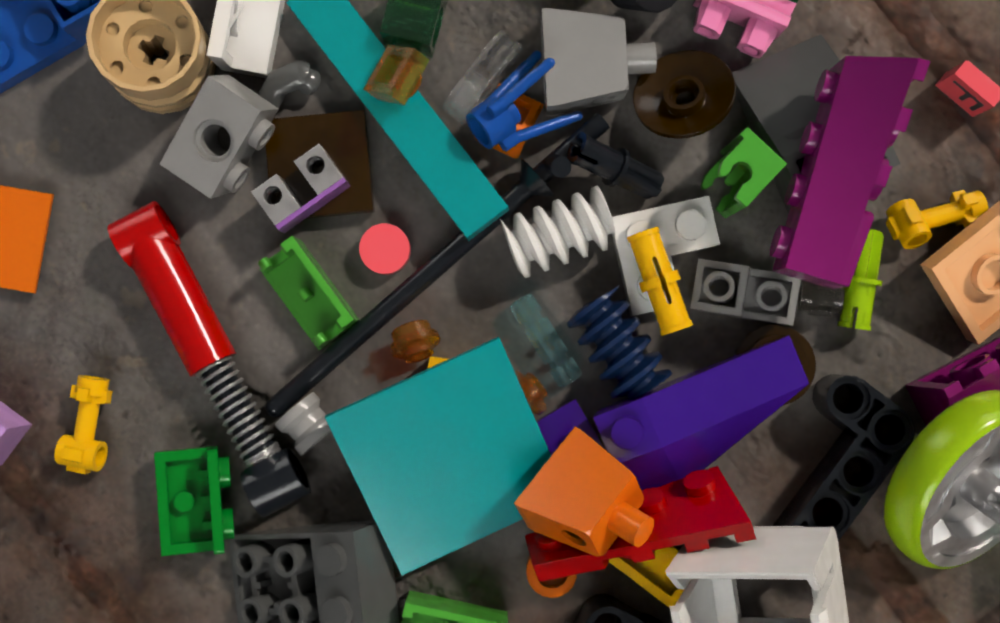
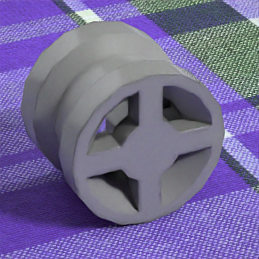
[274,392,331,456]

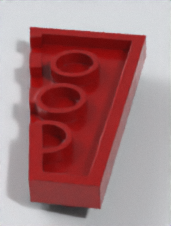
[525,466,756,582]

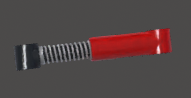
[107,201,311,517]

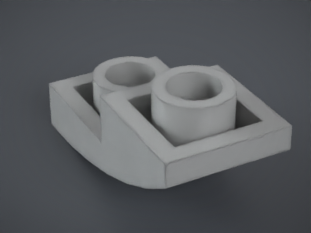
[690,258,801,327]

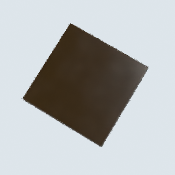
[265,110,375,219]

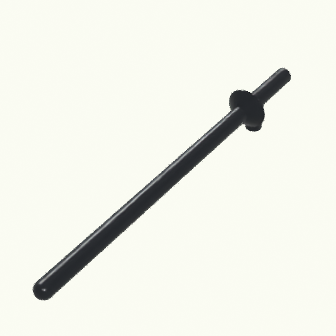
[265,113,610,417]

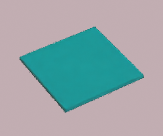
[325,337,551,575]

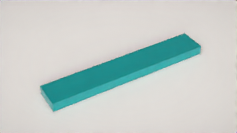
[286,0,509,241]

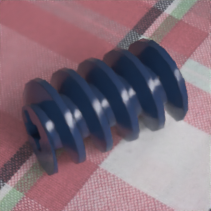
[567,285,673,400]

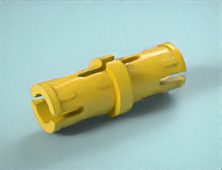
[627,226,693,336]

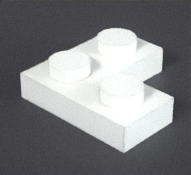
[612,196,720,316]

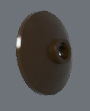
[633,50,736,139]

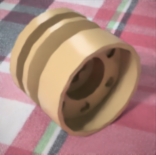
[86,0,216,114]

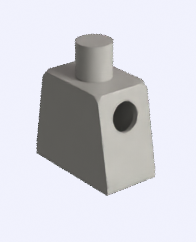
[540,8,657,116]

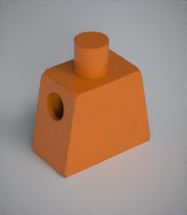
[514,426,654,557]

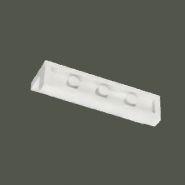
[206,0,285,78]

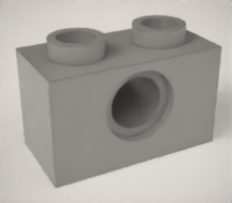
[159,75,279,199]

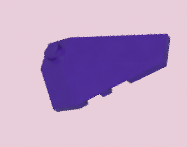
[593,335,809,490]

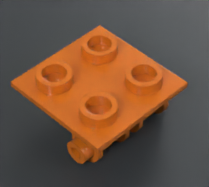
[0,185,54,294]

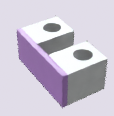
[251,144,351,233]

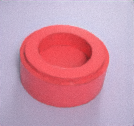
[359,223,411,275]

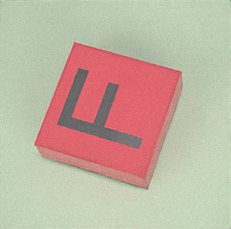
[935,60,1000,117]

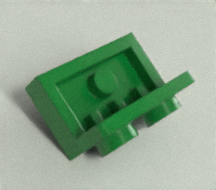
[154,445,235,556]

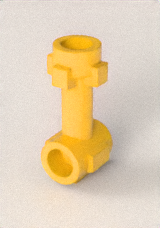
[886,190,989,249]
[54,375,113,474]

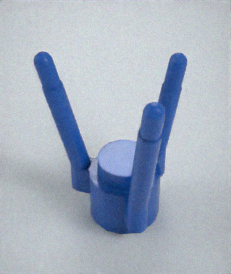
[466,51,583,152]

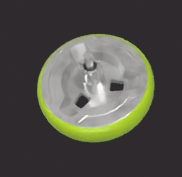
[884,390,1000,569]

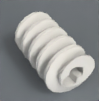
[500,186,616,278]

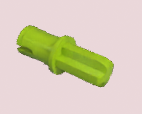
[837,229,884,331]

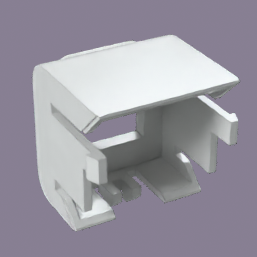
[665,526,849,623]

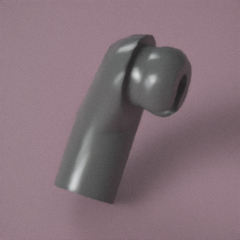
[258,60,321,116]

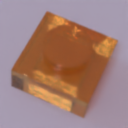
[363,45,430,106]

